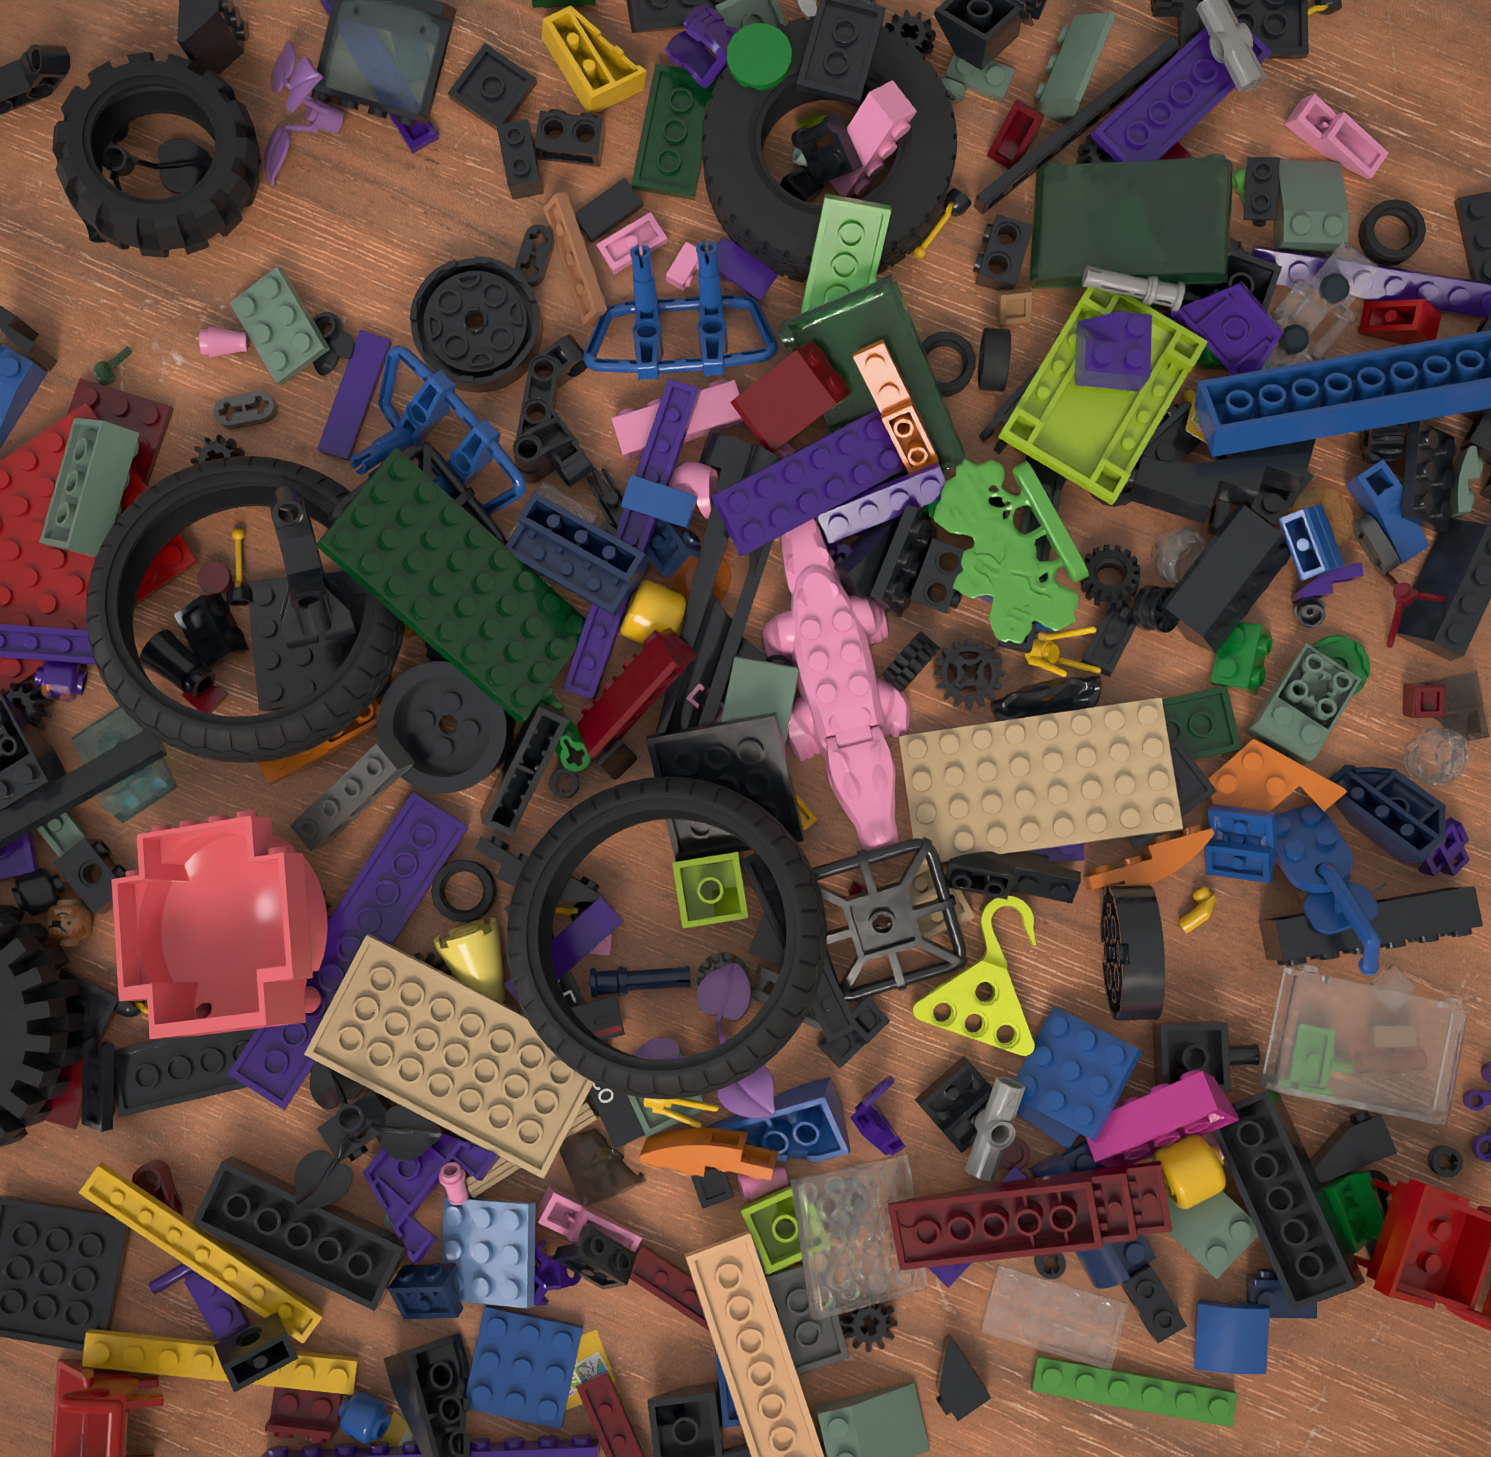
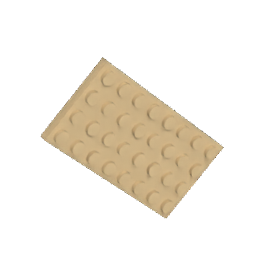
[899,697,1183,866]
[304,934,594,1179]

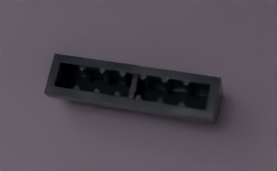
[480,699,569,836]

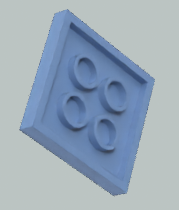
[442,1197,536,1308]

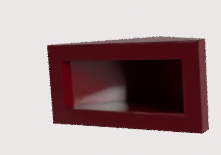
[987,99,1044,169]

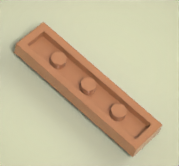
[543,192,607,325]

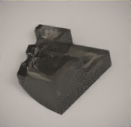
[1418,670,1491,743]
[559,1128,646,1208]

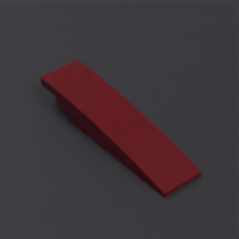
[888,1161,1172,1270]

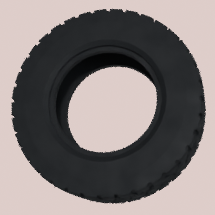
[702,16,957,283]

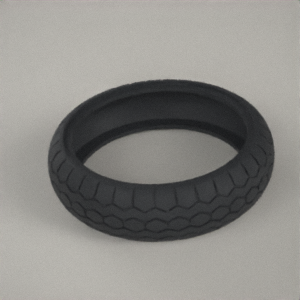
[86,456,405,763]
[507,776,827,1099]

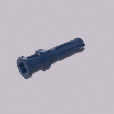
[590,966,691,998]

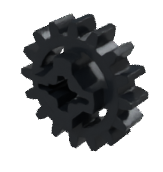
[933,638,1005,710]

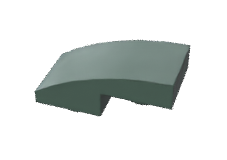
[1450,446,1483,518]

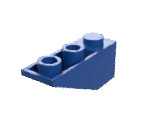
[1345,459,1429,565]

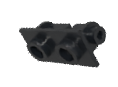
[1243,157,1280,227]

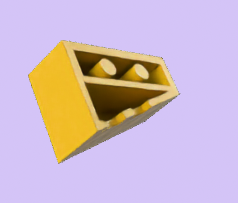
[541,5,647,114]

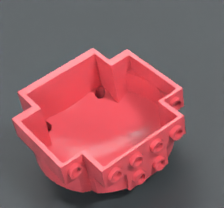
[111,810,328,1039]

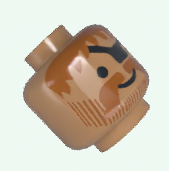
[47,899,92,946]

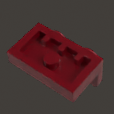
[265,1387,343,1443]

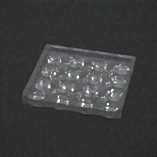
[791,1154,928,1320]

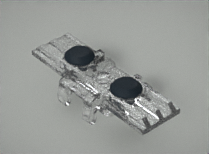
[1260,241,1379,370]

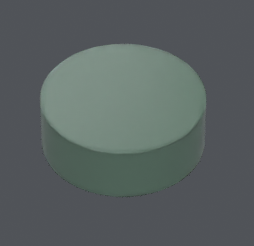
[937,78,966,103]

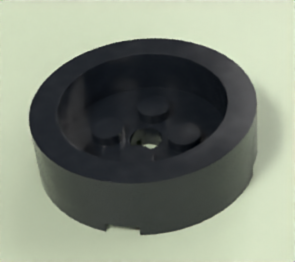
[410,256,543,393]
[377,659,516,793]
[1100,883,1165,1021]

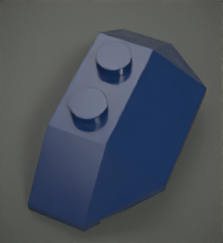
[1328,765,1446,863]

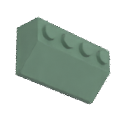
[39,418,139,558]

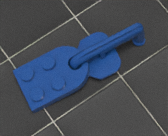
[1275,803,1381,976]

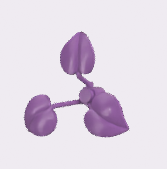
[264,40,344,186]
[634,963,775,1118]

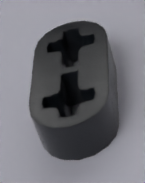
[515,225,554,287]

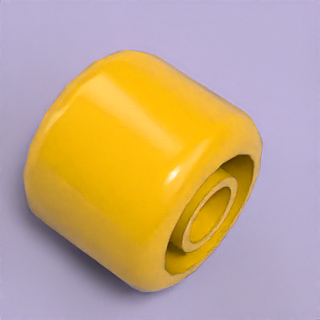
[620,580,686,645]
[1152,1134,1226,1210]

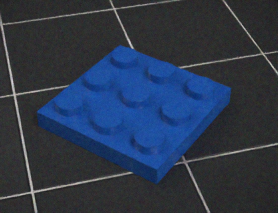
[1015,1006,1142,1142]
[466,1304,584,1429]

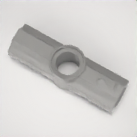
[1196,0,1266,93]
[965,1076,1026,1181]

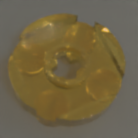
[1286,488,1354,547]

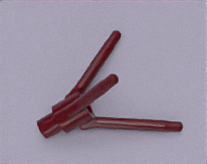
[1382,573,1445,648]

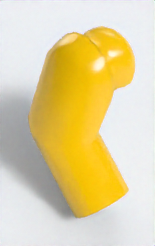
[1178,886,1216,934]

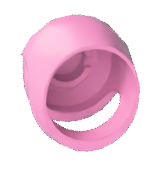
[668,461,719,519]

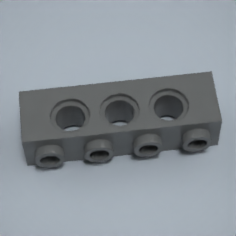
[290,737,415,851]

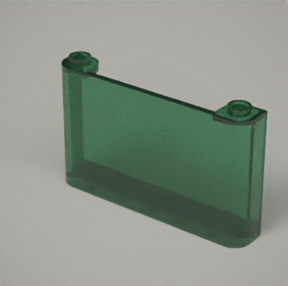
[1029,154,1234,289]
[779,274,966,492]

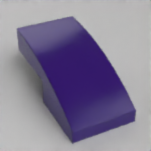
[716,237,778,301]
[1291,563,1364,602]

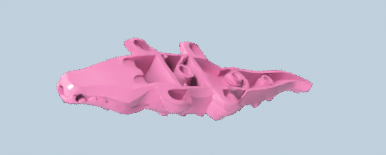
[762,443,910,852]

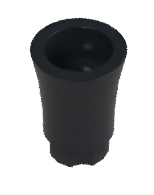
[139,629,216,698]

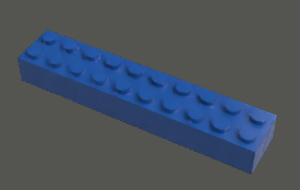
[1194,330,1491,457]

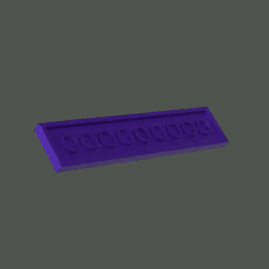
[228,792,469,1110]

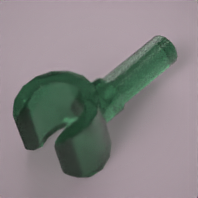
[93,346,133,386]

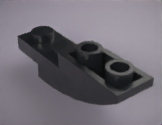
[475,835,603,902]
[945,851,1081,904]

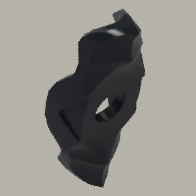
[990,675,1102,721]

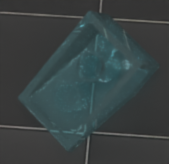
[71,706,178,823]

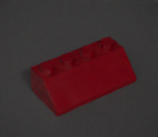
[576,627,698,759]

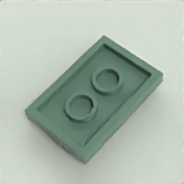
[230,266,330,385]

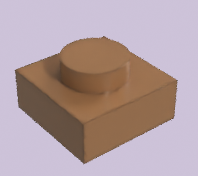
[998,287,1032,326]

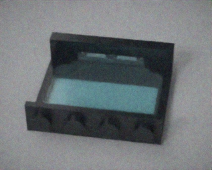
[311,0,457,128]

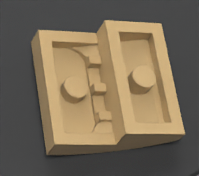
[884,862,975,948]

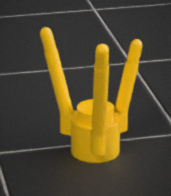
[1025,626,1101,677]
[644,1098,719,1128]

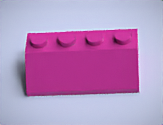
[1086,1070,1240,1167]

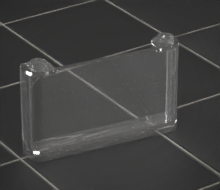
[1260,963,1471,1126]

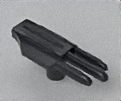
[587,468,624,529]

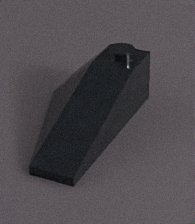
[384,1333,470,1457]

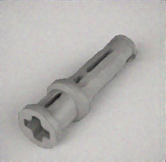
[1082,265,1185,312]

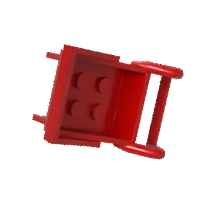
[1353,1178,1491,1331]
[51,1359,164,1457]

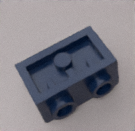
[646,519,701,578]
[387,1263,464,1319]
[1246,1269,1317,1319]

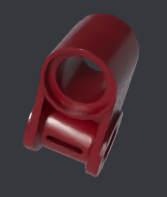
[132,1160,183,1216]

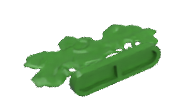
[933,458,1089,644]

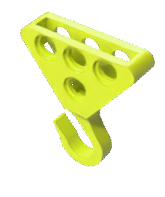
[911,896,1036,1056]

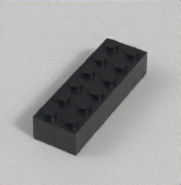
[1259,886,1483,966]
[1213,1087,1365,1311]
[192,1156,407,1311]

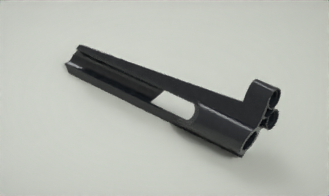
[656,432,780,734]

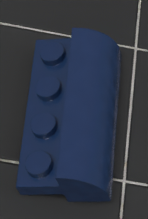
[506,492,647,616]
[1028,1139,1156,1289]

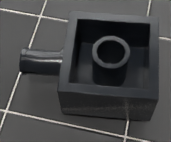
[1152,1021,1260,1092]

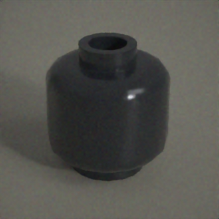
[11,868,65,916]

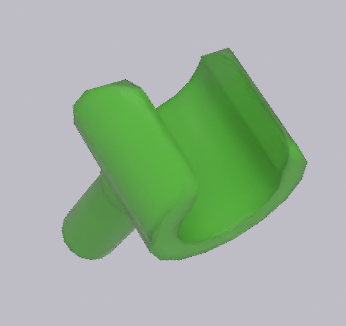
[1230,167,1246,205]

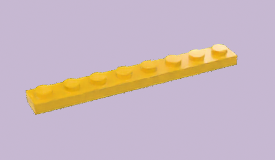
[79,1162,325,1344]
[82,1329,359,1395]

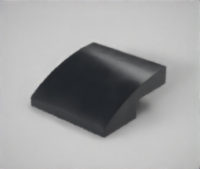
[0,306,58,372]
[915,1056,992,1153]

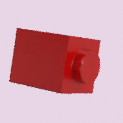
[1358,299,1442,345]

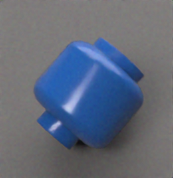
[338,1391,391,1443]

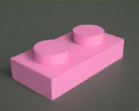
[596,212,668,275]

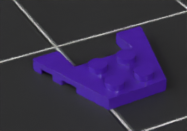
[1163,281,1284,375]
[363,1133,500,1263]

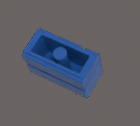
[1278,504,1345,581]

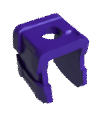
[665,4,739,88]

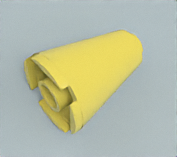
[433,918,506,1002]

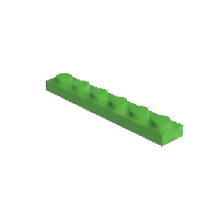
[1031,1354,1238,1427]

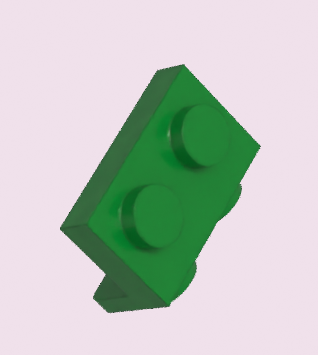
[1210,622,1273,695]
[1323,1171,1386,1253]

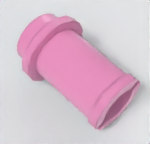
[439,1162,469,1205]

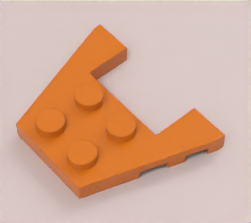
[1208,739,1347,811]

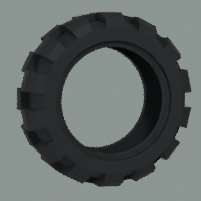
[52,52,261,258]

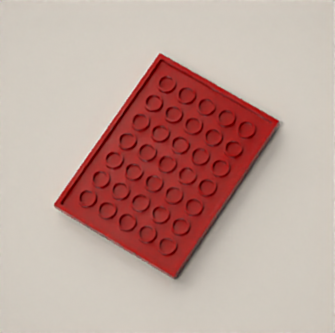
[0,402,200,691]

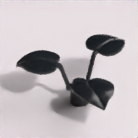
[86,123,213,243]
[294,1062,442,1209]

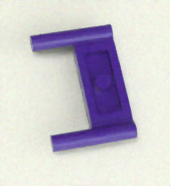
[149,1263,252,1341]

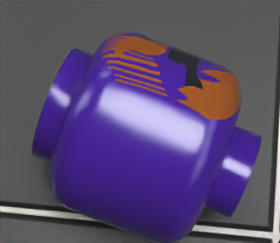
[35,661,87,702]

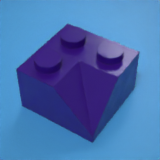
[1075,311,1152,392]

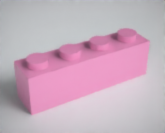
[829,80,917,197]
[611,379,746,462]

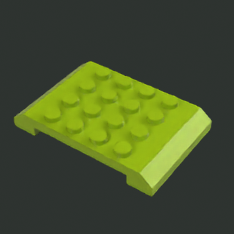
[998,287,1208,505]

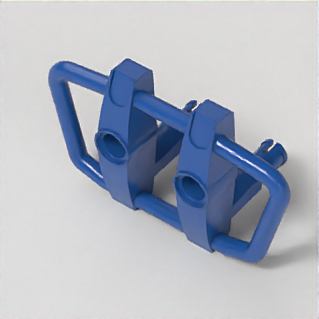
[583,241,778,381]
[350,345,526,516]

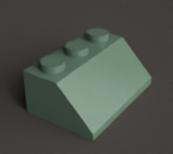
[1034,12,1116,125]

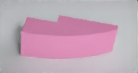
[1284,94,1389,179]
[535,1185,643,1252]

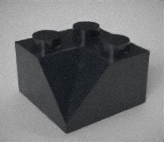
[934,0,1025,70]
[647,1382,724,1457]

